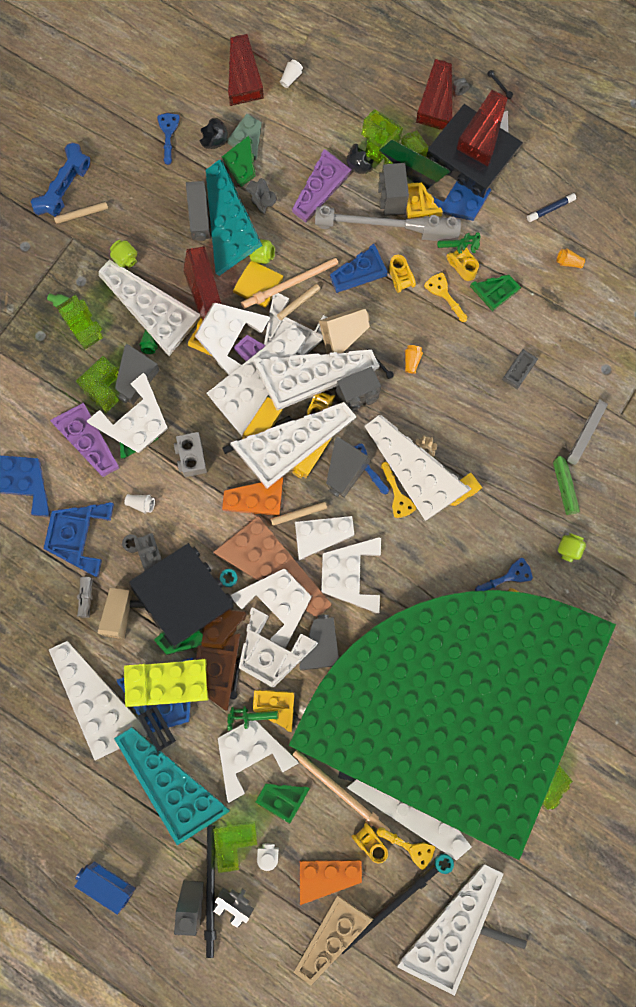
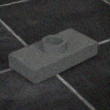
[502,349,538,390]

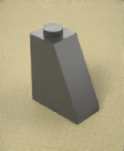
[186,181,210,241]
[115,344,159,405]
[326,436,370,498]
[299,615,339,671]
[174,880,204,936]

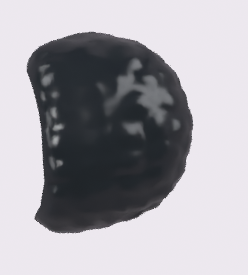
[199,118,228,149]
[346,144,374,174]

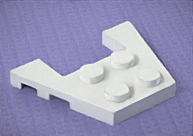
[264,293,328,355]
[195,303,270,376]
[87,373,168,453]
[321,538,381,614]
[231,569,312,649]
[239,607,318,688]
[218,721,298,803]

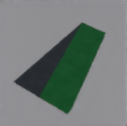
[379,139,450,190]

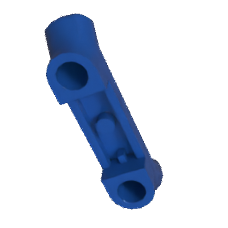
[31,143,90,217]

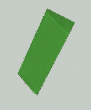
[553,456,580,515]

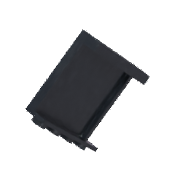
[426,104,523,198]
[129,543,234,650]

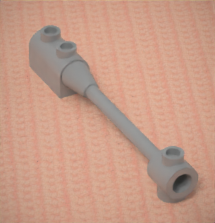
[315,205,461,241]

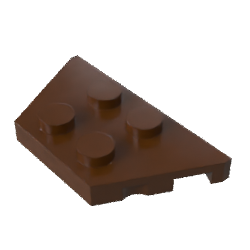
[196,634,241,711]

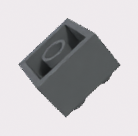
[378,163,409,216]
[336,366,381,412]

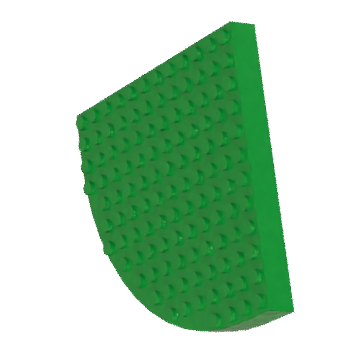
[288,590,616,860]

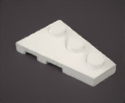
[295,516,354,561]

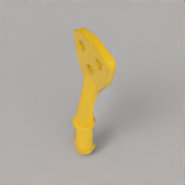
[424,273,467,322]
[381,461,416,518]
[377,827,435,870]

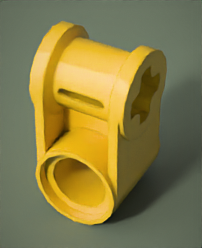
[446,248,479,281]
[388,254,416,293]
[307,392,335,415]
[450,473,483,506]
[351,822,388,864]

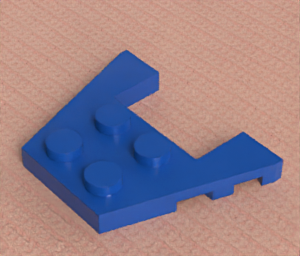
[432,181,491,221]
[0,455,51,517]
[43,502,114,578]
[116,658,193,733]

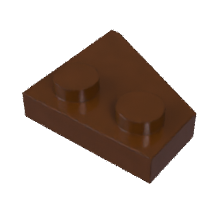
[201,610,246,648]

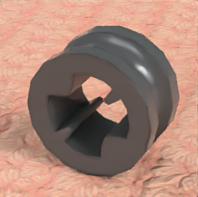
[452,78,469,96]
[122,535,137,553]

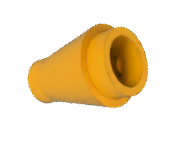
[556,248,585,269]
[405,345,423,374]

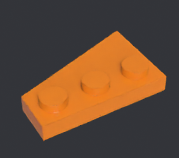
[222,478,283,516]
[300,860,362,905]

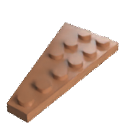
[213,517,332,618]

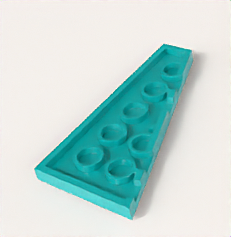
[205,159,263,276]
[114,727,230,845]

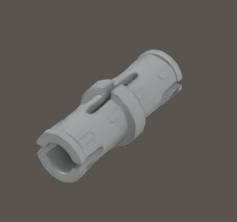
[77,577,93,618]

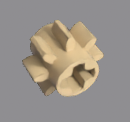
[415,435,437,457]

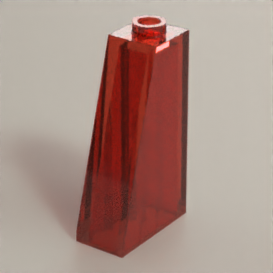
[228,34,264,106]
[415,59,452,130]
[457,90,508,166]
[183,246,221,322]

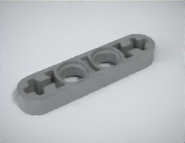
[566,399,608,465]

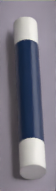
[527,193,576,222]

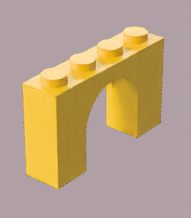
[242,397,331,478]

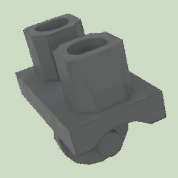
[246,178,277,214]
[134,533,162,571]
[214,887,254,928]

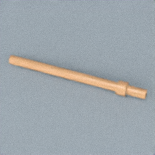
[241,258,338,309]
[292,750,391,832]

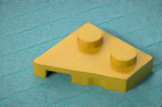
[253,689,294,732]

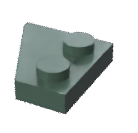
[227,114,262,160]

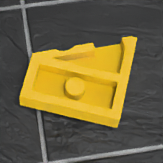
[406,182,443,219]

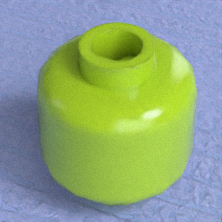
[249,239,275,264]
[110,240,137,268]
[558,533,586,562]

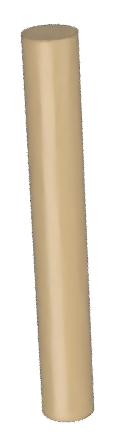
[54,202,108,224]
[277,284,320,320]
[270,502,327,526]

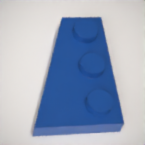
[330,244,387,293]

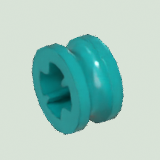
[220,569,238,587]
[434,853,454,874]

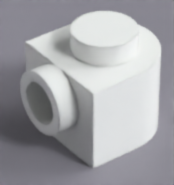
[257,843,279,871]

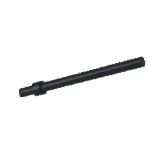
[204,825,217,958]
[342,865,439,954]

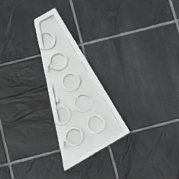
[99,259,201,356]
[207,324,306,437]
[253,350,379,411]
[230,402,356,489]
[365,415,471,521]
[49,641,148,760]
[347,779,471,860]
[396,864,503,996]

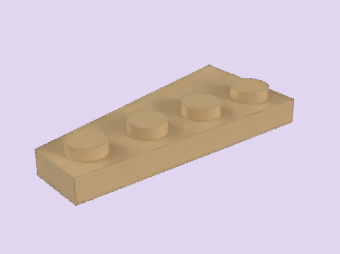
[294,896,374,985]

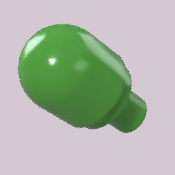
[47,293,73,311]

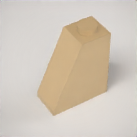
[319,308,370,354]
[98,585,133,639]

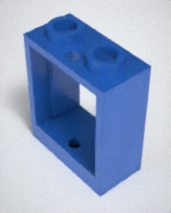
[74,862,136,915]

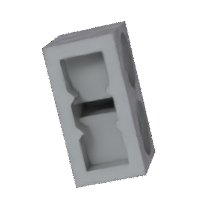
[174,432,207,477]

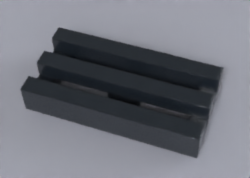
[138,706,176,753]

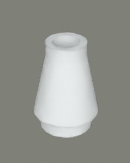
[280,59,303,88]
[125,494,155,514]

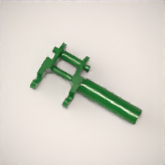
[437,232,481,254]
[227,706,279,731]

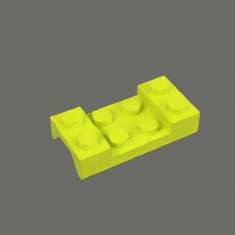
[124,659,209,707]

